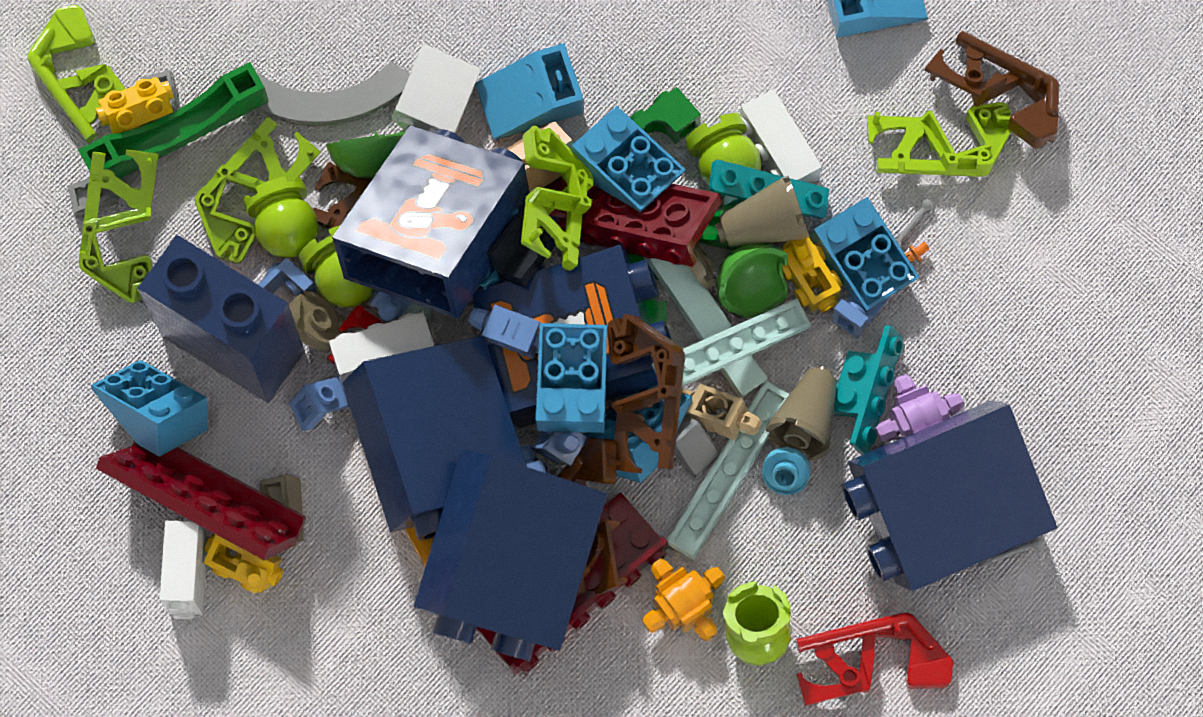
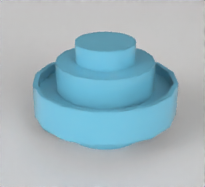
[762,447,811,495]

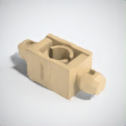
[681,384,762,441]

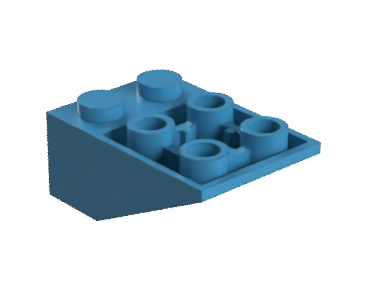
[827,0,928,38]
[475,43,584,140]
[571,106,686,212]
[809,196,920,311]
[536,323,607,433]
[91,360,208,457]
[583,386,693,483]

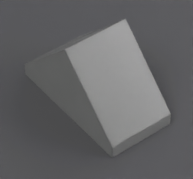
[675,414,719,477]

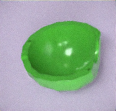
[325,131,406,179]
[716,243,788,318]

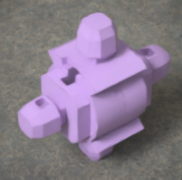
[875,375,965,442]

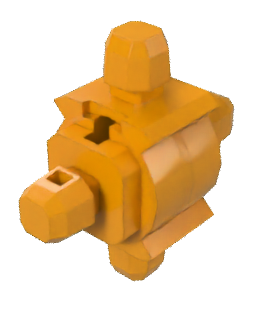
[642,558,725,642]

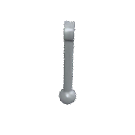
[895,199,934,247]
[979,537,1043,567]

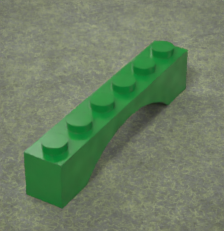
[78,62,269,179]

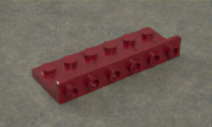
[543,176,722,267]
[95,441,306,560]
[476,492,668,675]

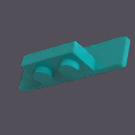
[709,159,829,219]
[834,325,903,455]

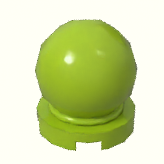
[685,113,761,186]
[243,176,319,258]
[298,225,375,307]
[723,581,792,666]

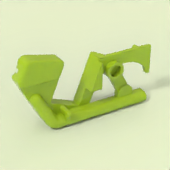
[27,5,126,143]
[867,102,1012,177]
[195,117,321,264]
[521,126,594,270]
[79,149,158,303]

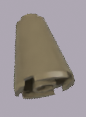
[715,175,809,247]
[765,367,837,460]

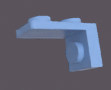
[258,257,317,297]
[832,295,891,339]
[289,376,350,431]

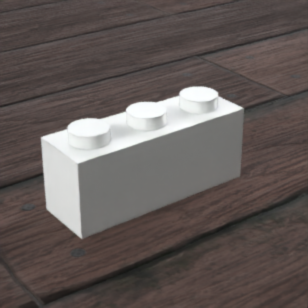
[740,89,822,183]
[329,312,435,389]

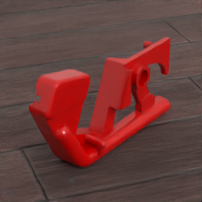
[795,612,954,706]

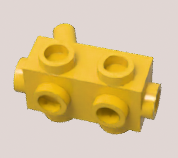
[95,77,174,134]
[782,238,842,313]
[203,534,284,593]

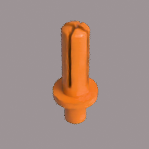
[905,242,930,263]

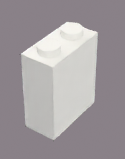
[391,43,481,133]
[159,521,208,620]

